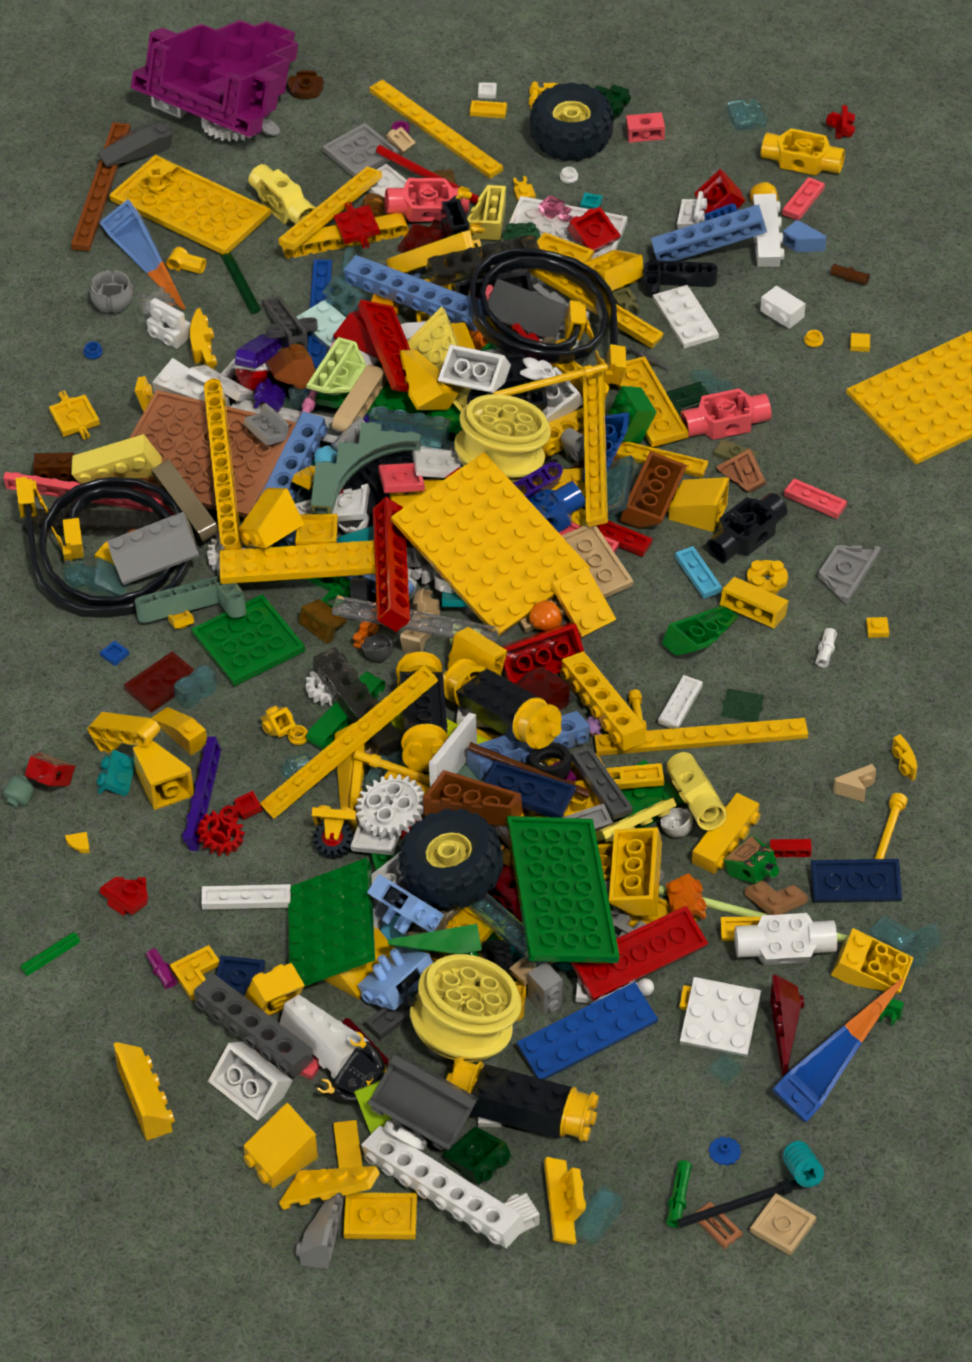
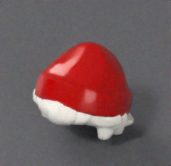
[234,363,269,391]

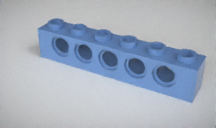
[651,204,767,261]
[263,411,328,500]
[466,711,590,779]

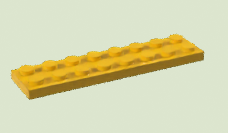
[220,540,375,584]

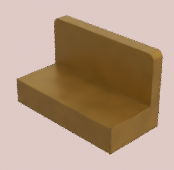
[298,599,347,644]

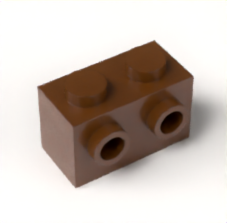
[33,452,76,482]

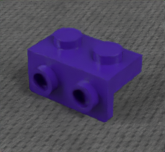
[252,378,287,412]

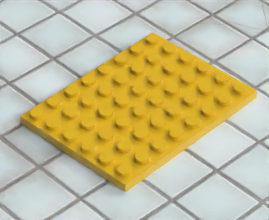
[846,331,972,464]
[391,452,591,638]

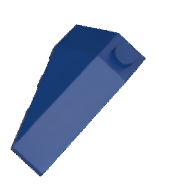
[582,413,629,483]

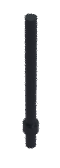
[677,1179,803,1228]

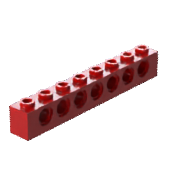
[373,497,410,632]

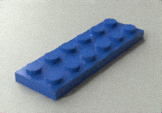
[516,982,658,1080]

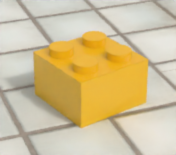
[244,963,305,1016]

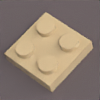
[750,1193,816,1256]

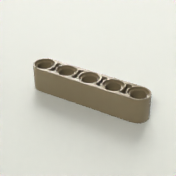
[151,459,219,542]

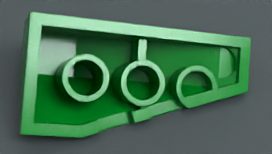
[662,605,739,655]
[388,924,482,957]

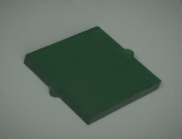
[721,689,764,722]

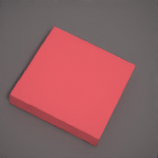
[378,463,425,493]

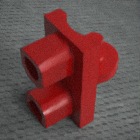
[826,105,855,139]

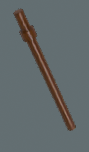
[467,742,591,799]

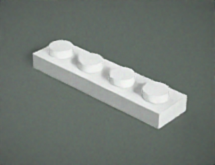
[201,884,291,910]

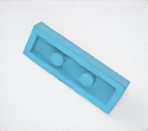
[675,546,722,599]

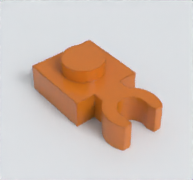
[353,612,379,649]

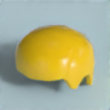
[749,182,779,203]

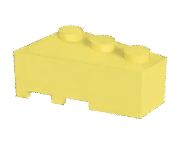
[467,185,506,240]

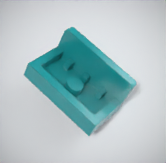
[96,749,135,796]

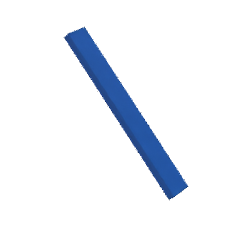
[307,259,332,369]

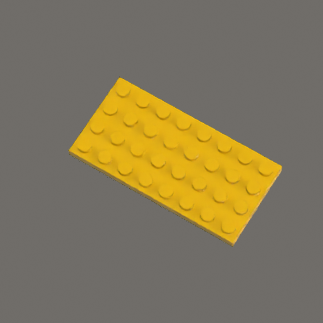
[109,155,271,255]

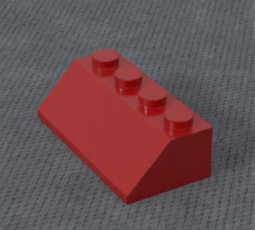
[501,623,584,686]

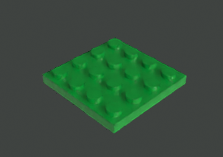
[191,594,306,687]

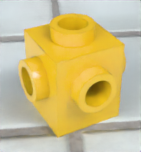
[260,705,296,737]

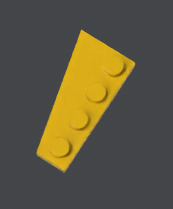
[279,1166,380,1210]

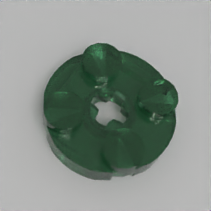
[503,222,540,248]

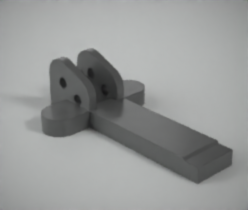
[262,296,318,350]

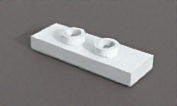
[658,675,703,729]

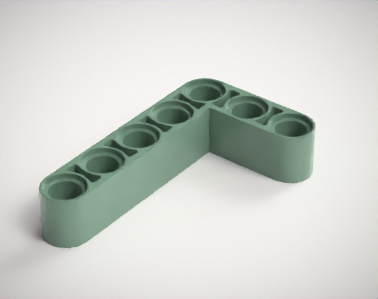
[135,575,247,622]

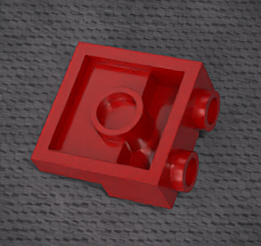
[567,207,621,252]

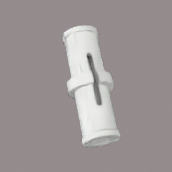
[815,628,837,668]

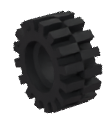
[478,940,514,974]

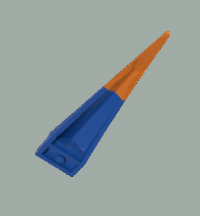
[771,979,903,1122]

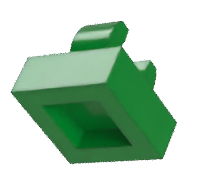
[879,998,904,1026]

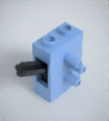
[367,874,444,934]
[358,948,433,1010]

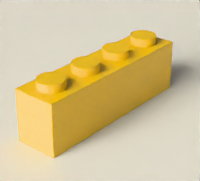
[692,793,761,875]

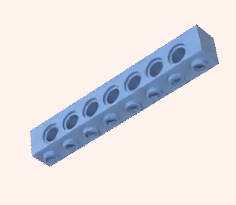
[344,255,481,332]

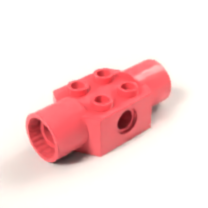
[384,178,469,222]
[681,389,771,440]

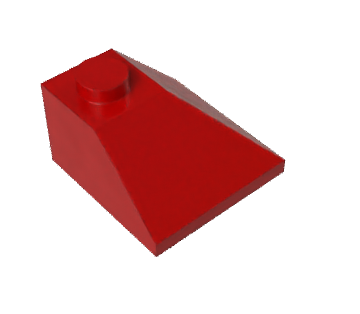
[694,169,746,214]

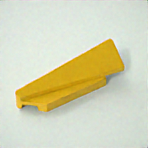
[335,723,366,813]

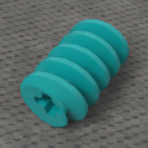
[783,1140,824,1187]

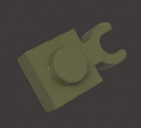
[612,287,639,314]

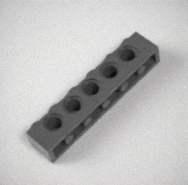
[194,973,313,1078]

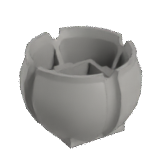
[90,270,133,313]

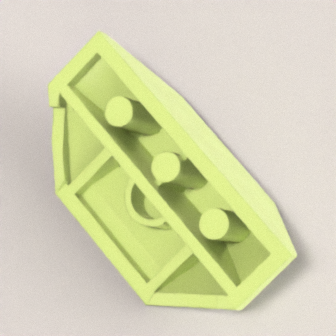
[306,337,366,396]

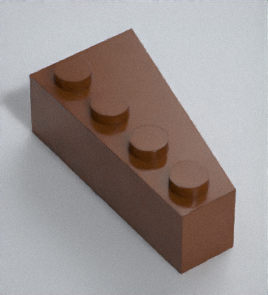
[423,770,523,826]

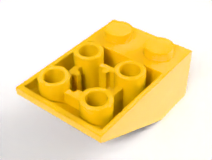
[831,928,914,994]

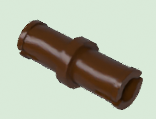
[830,264,870,285]

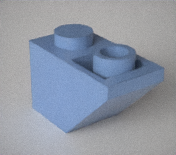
[783,220,827,252]

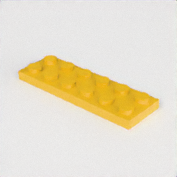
[616,356,689,447]

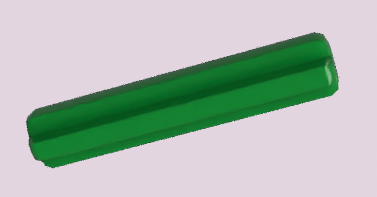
[20,932,80,976]

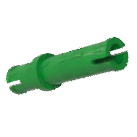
[666,1160,692,1228]

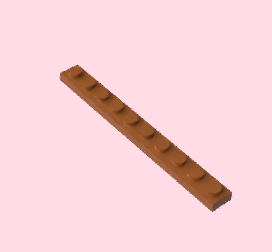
[71,122,131,251]

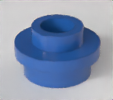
[83,341,103,359]

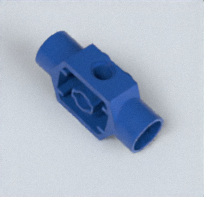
[529,481,586,533]

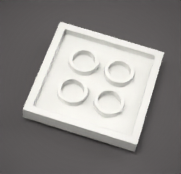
[680,977,761,1057]

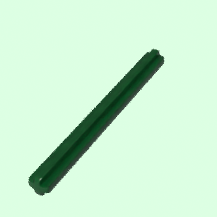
[219,251,261,314]

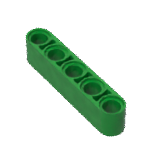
[306,671,386,750]

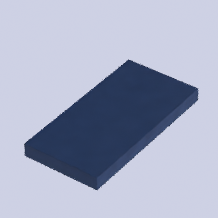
[484,761,577,818]
[810,859,902,903]

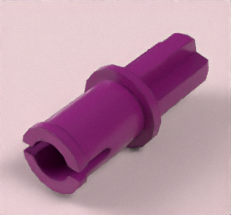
[146,948,178,990]

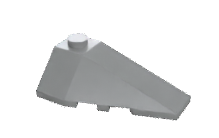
[296,1192,346,1269]

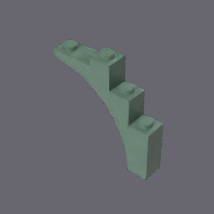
[311,422,421,514]

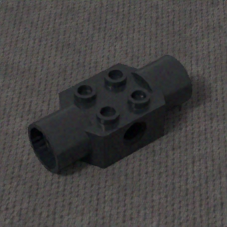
[706,493,788,563]

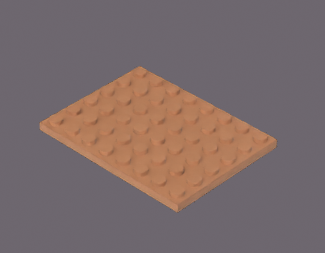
[130,390,297,518]

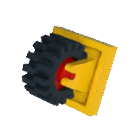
[311,805,359,859]

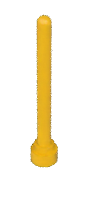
[875,793,908,859]

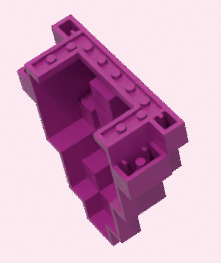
[131,20,299,137]

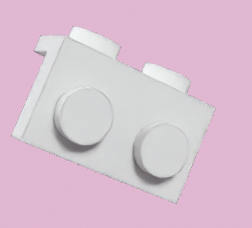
[677,191,707,229]

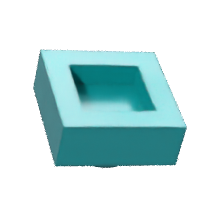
[580,193,603,209]

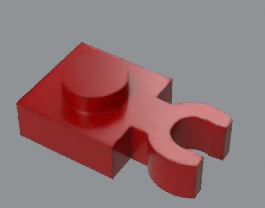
[221,790,263,820]

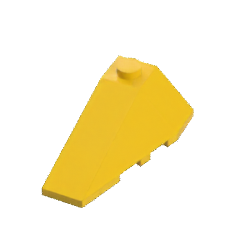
[400,350,459,410]

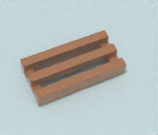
[695,1201,743,1249]

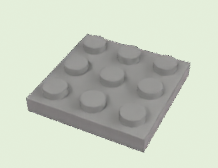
[322,123,399,177]

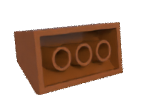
[620,451,687,528]

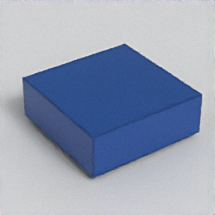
[100,640,130,666]

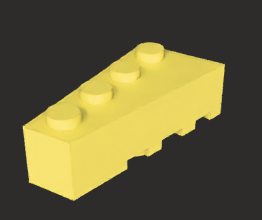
[72,434,162,484]

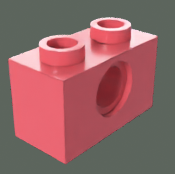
[626,112,665,142]

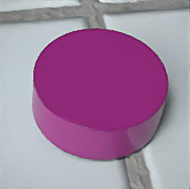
[391,121,410,133]

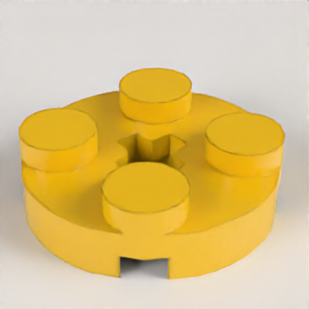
[747,560,788,594]

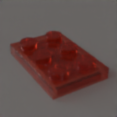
[124,651,200,713]

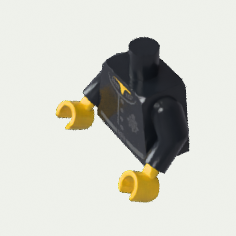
[441,187,485,238]
[317,1031,385,1104]

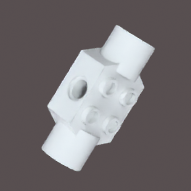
[734,913,837,965]

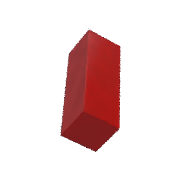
[769,839,812,857]

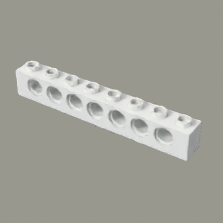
[361,1126,525,1248]

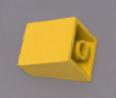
[667,477,729,533]
[239,488,304,548]
[133,741,194,810]
[243,1103,318,1189]

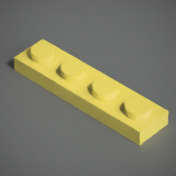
[596,798,677,843]

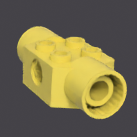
[248,164,316,225]
[667,752,727,830]

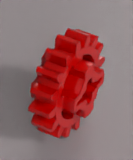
[196,810,245,856]

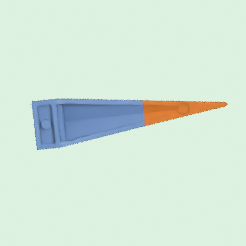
[100,199,186,310]

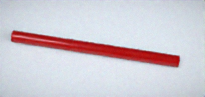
[376,145,480,205]

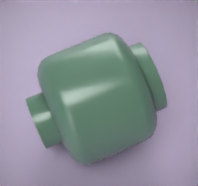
[3,775,35,808]

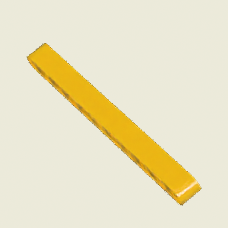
[204,378,242,550]

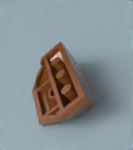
[266,344,315,389]

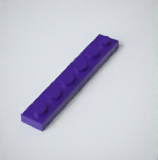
[183,736,222,851]

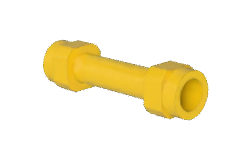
[628,689,647,731]

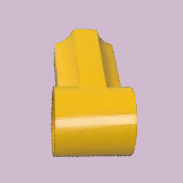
[166,247,207,274]

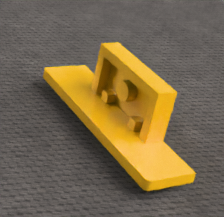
[544,1157,586,1245]

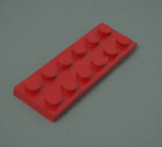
[358,300,411,393]
[570,905,709,1001]

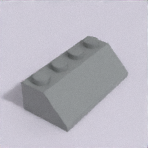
[108,512,200,585]

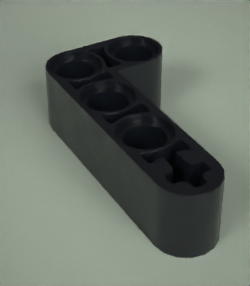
[643,260,718,298]

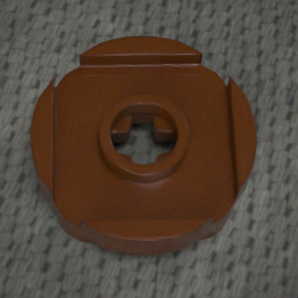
[288,70,324,99]

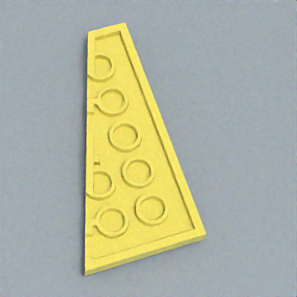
[408,306,471,411]

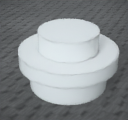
[560,167,578,183]

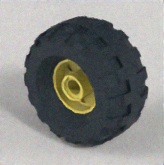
[530,82,613,161]
[399,809,504,910]

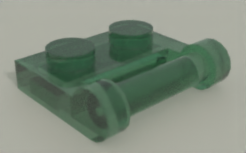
[666,381,709,418]

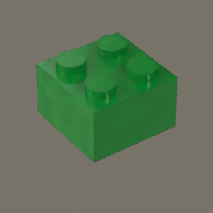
[607,386,657,443]

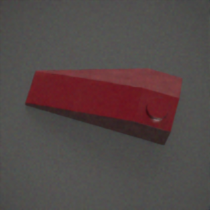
[770,975,804,1076]

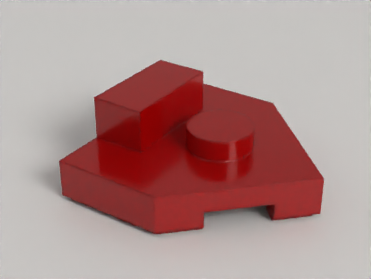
[99,877,148,916]

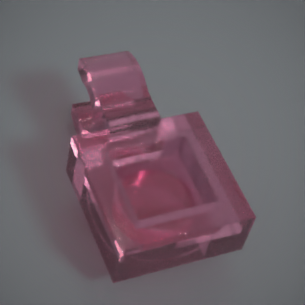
[539,195,572,222]

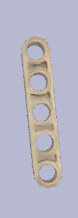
[332,364,387,432]

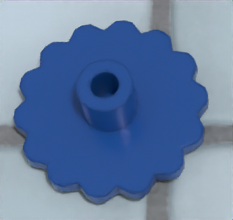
[709,1136,741,1166]

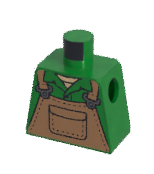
[724,835,779,884]

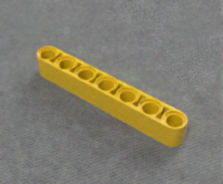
[281,213,409,259]

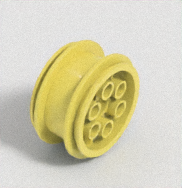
[454,394,551,482]
[410,954,521,1062]

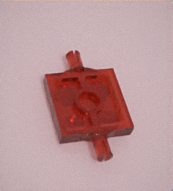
[398,220,445,253]

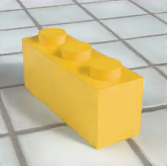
[720,577,789,629]

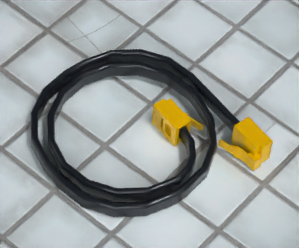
[468,248,626,385]
[15,477,189,618]

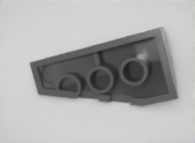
[98,122,173,167]

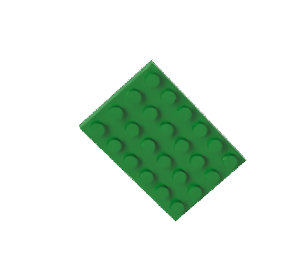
[288,858,375,986]

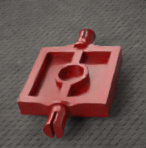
[334,202,380,249]

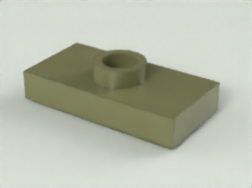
[714,439,758,461]

